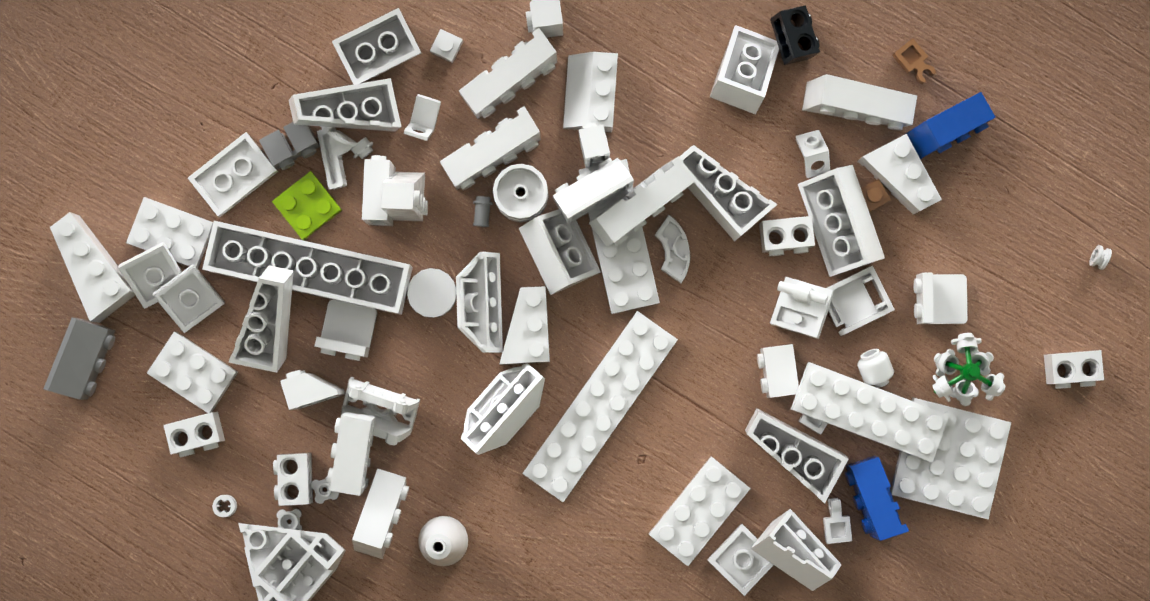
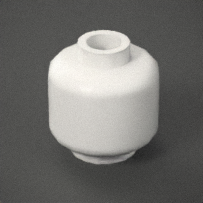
[857,349,894,388]

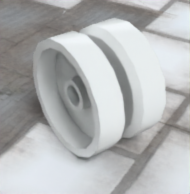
[493,164,548,222]

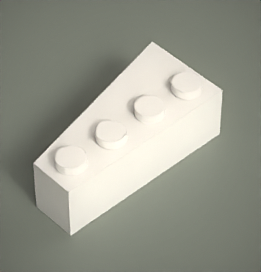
[459,28,557,119]
[802,74,917,130]
[288,78,401,131]
[440,106,541,190]
[589,156,696,247]
[381,172,428,221]
[228,266,293,373]
[745,408,849,503]

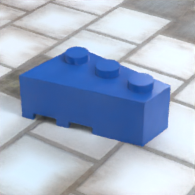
[904,92,996,159]
[845,456,909,541]

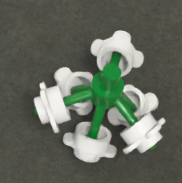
[932,333,1005,406]

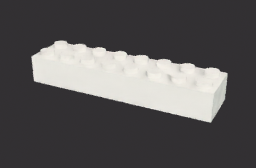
[202,221,413,315]

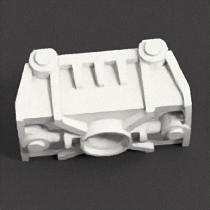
[341,377,420,445]

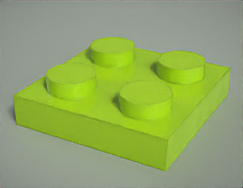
[272,171,342,241]

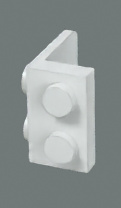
[913,273,968,324]
[314,300,377,361]

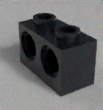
[770,5,820,65]

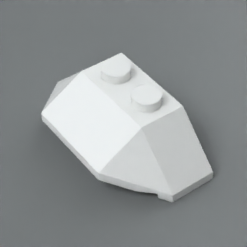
[456,252,503,353]
[461,363,545,455]

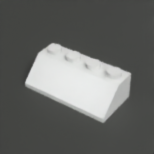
[798,165,885,277]

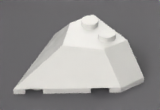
[238,523,346,601]

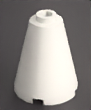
[418,516,468,566]

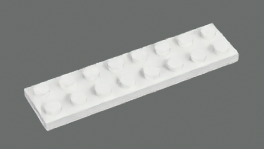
[522,311,678,502]

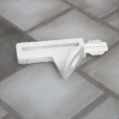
[317,126,357,190]

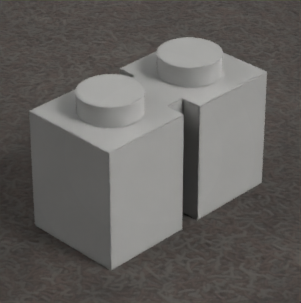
[259,122,320,170]

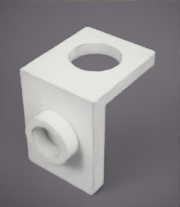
[404,94,441,141]
[796,130,830,178]

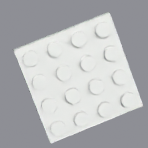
[890,398,1011,520]

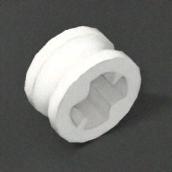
[1089,245,1112,270]
[212,495,237,517]

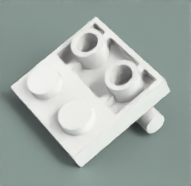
[770,277,834,339]

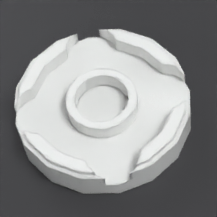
[407,268,457,318]

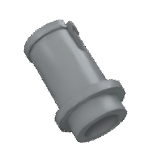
[473,196,493,227]

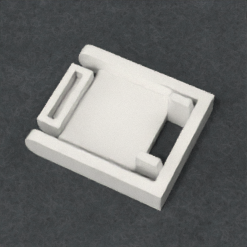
[826,266,895,336]

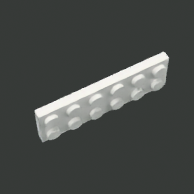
[579,159,660,314]
[791,362,950,463]

